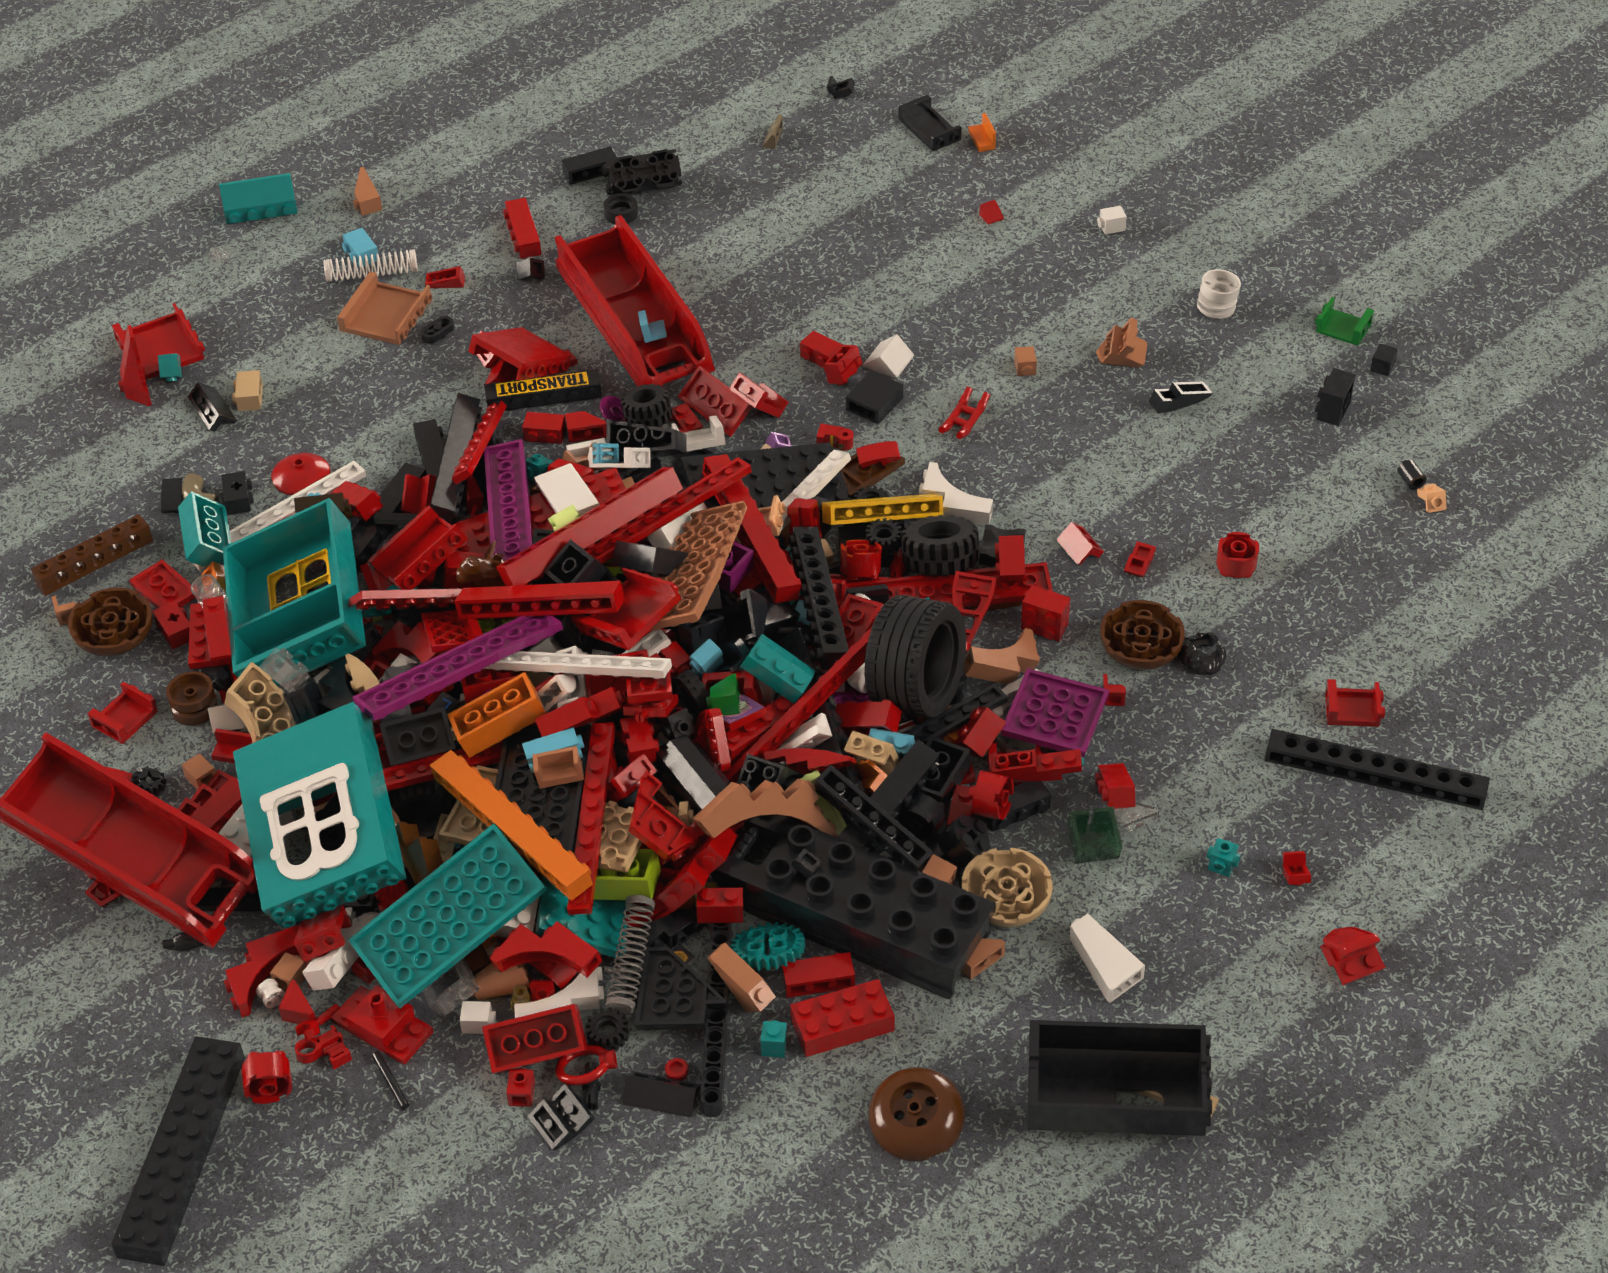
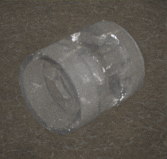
[191,574,228,608]

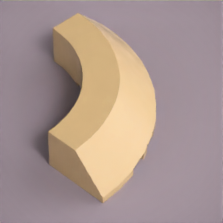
[225,662,296,743]

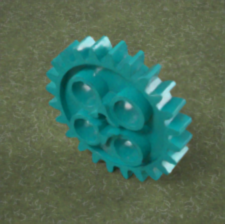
[730,922,806,971]

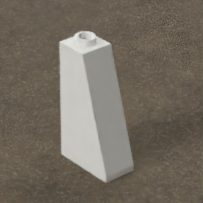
[1070,913,1145,1003]

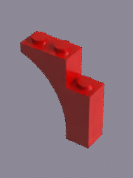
[371,621,447,663]
[535,687,628,737]
[657,827,737,912]
[490,921,602,978]
[224,925,301,1018]

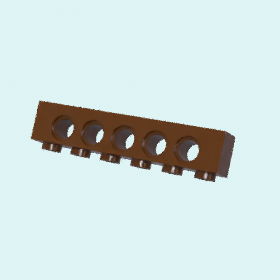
[31,514,153,596]

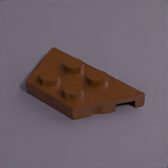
[841,453,905,500]

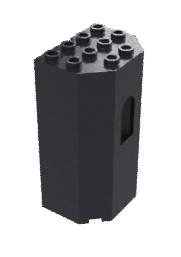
[1028,1020,1212,1136]

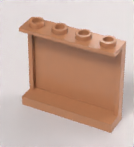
[337,272,433,345]

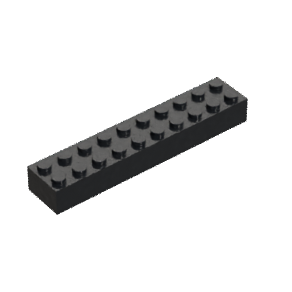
[111,1036,245,1266]

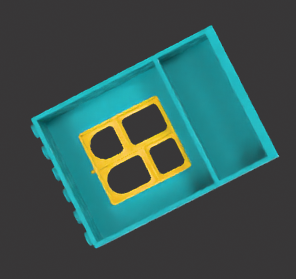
[223,498,366,686]

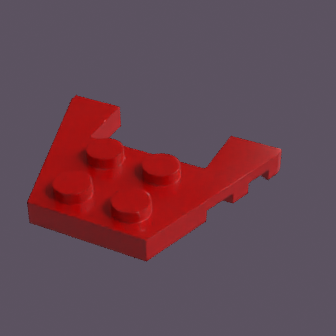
[628,771,706,859]

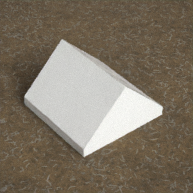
[863,334,914,379]

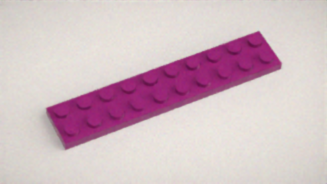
[484,439,533,560]
[352,615,563,721]

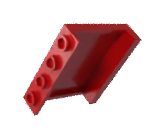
[111,303,205,380]
[468,327,571,380]
[368,505,468,590]
[571,567,682,650]

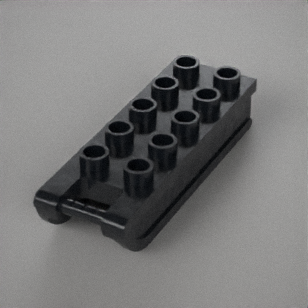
[710,814,996,999]

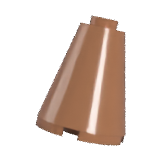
[467,963,532,1000]

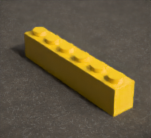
[822,494,943,525]

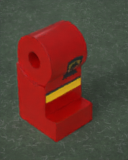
[816,423,854,451]

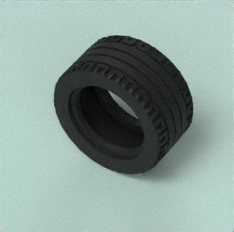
[864,595,966,719]

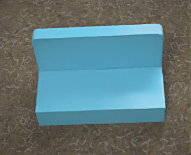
[638,310,667,343]

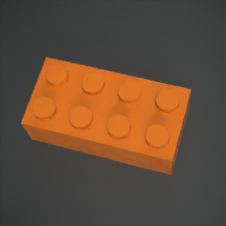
[447,672,546,758]

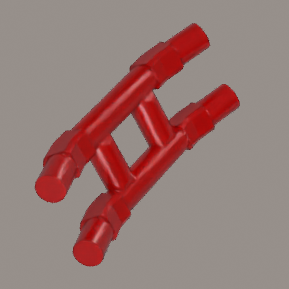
[938,386,991,439]

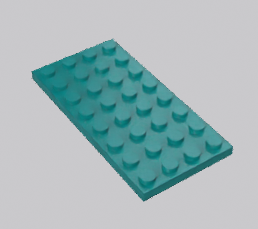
[348,823,547,1009]

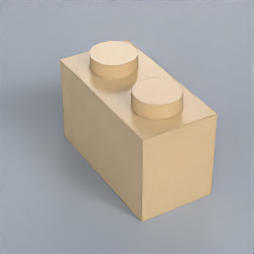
[232,370,263,411]

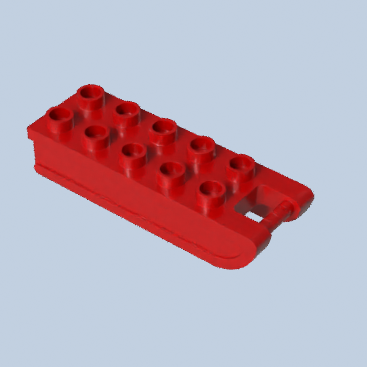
[555,215,715,387]
[0,732,258,948]

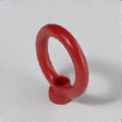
[555,1045,618,1085]

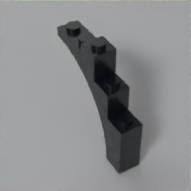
[317,622,382,719]

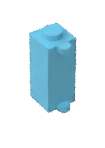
[522,727,584,774]

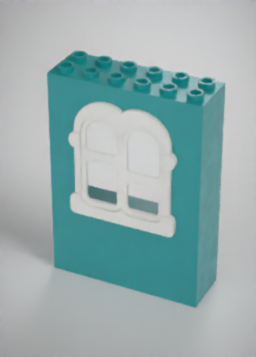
[233,702,406,928]

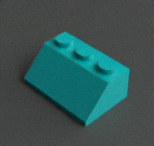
[740,634,815,704]

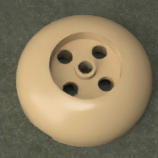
[962,848,1053,928]

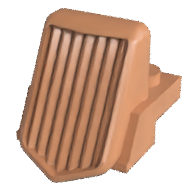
[1096,317,1147,367]

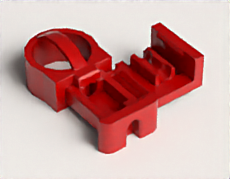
[295,1025,352,1070]

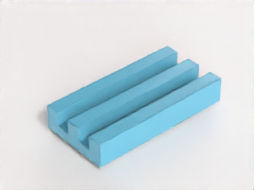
[593,443,619,463]

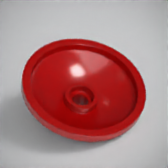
[271,452,331,496]

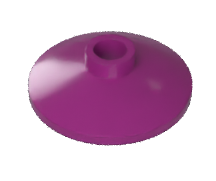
[600,396,625,422]

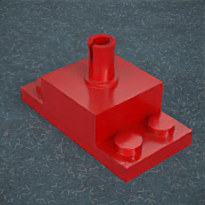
[331,985,434,1065]

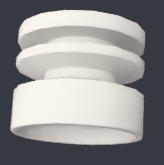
[1197,269,1241,319]

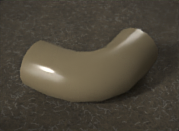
[182,473,219,503]

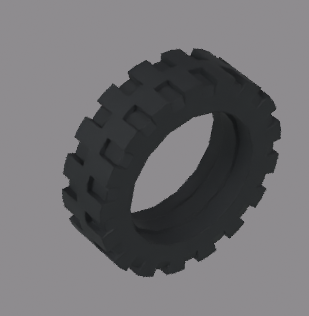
[672,669,710,722]

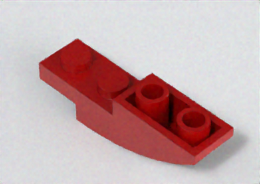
[992,749,1083,781]

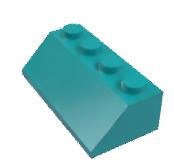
[219,173,298,224]
[178,491,232,567]

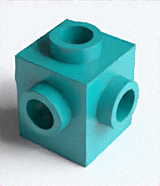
[525,454,554,484]
[1206,838,1241,877]

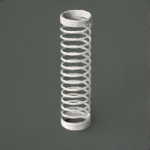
[323,249,418,283]

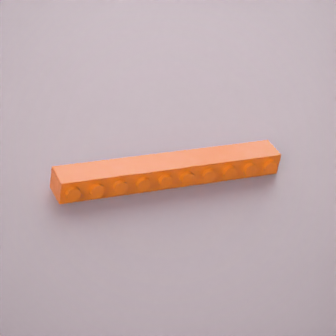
[430,750,593,901]

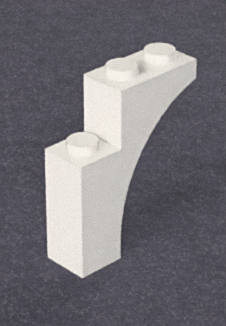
[919,462,993,526]
[514,966,604,1018]

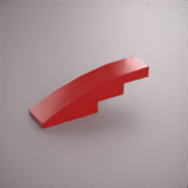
[764,748,857,772]
[178,769,232,817]

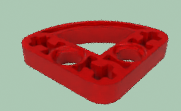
[693,708,731,772]

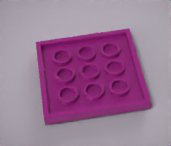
[1001,668,1109,758]

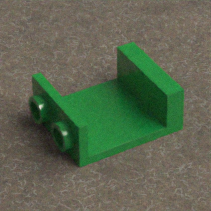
[1315,297,1374,346]

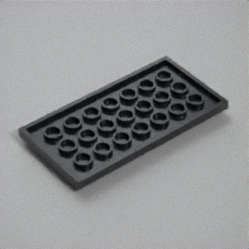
[680,442,852,509]
[487,723,592,871]

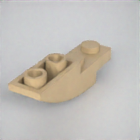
[345,654,381,726]

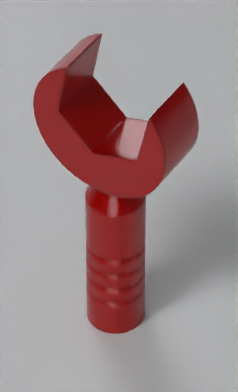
[295,1004,340,1040]

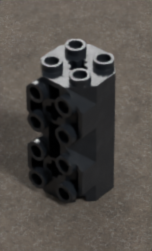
[602,149,682,195]
[657,735,731,816]

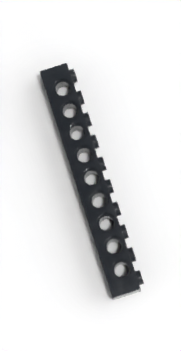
[789,527,849,670]
[1265,729,1490,810]

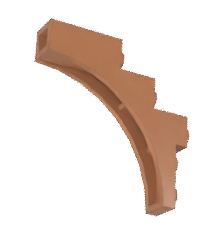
[693,779,839,838]

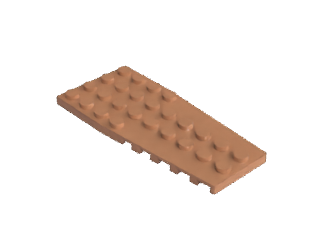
[651,501,747,631]

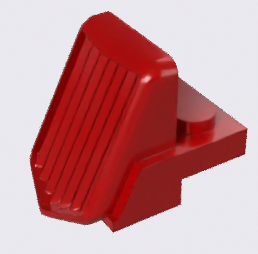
[1320,927,1386,986]

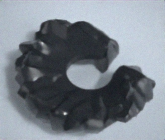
[1177,632,1227,675]

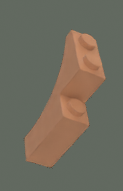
[963,628,1040,685]

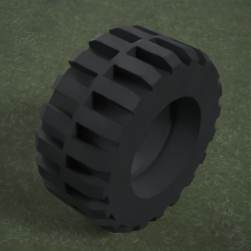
[901,515,980,577]

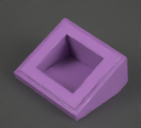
[766,432,792,448]

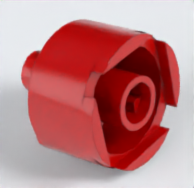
[1216,532,1259,578]
[840,540,882,580]
[969,770,1014,820]
[241,1051,292,1104]

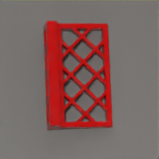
[421,610,483,652]

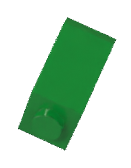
[706,673,740,716]

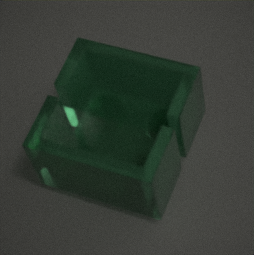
[1067,807,1122,864]

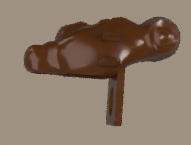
[456,540,506,587]

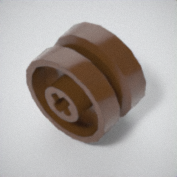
[166,671,218,726]

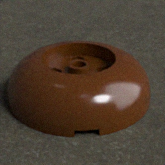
[68,588,153,657]
[1100,600,1185,670]
[868,1067,965,1161]

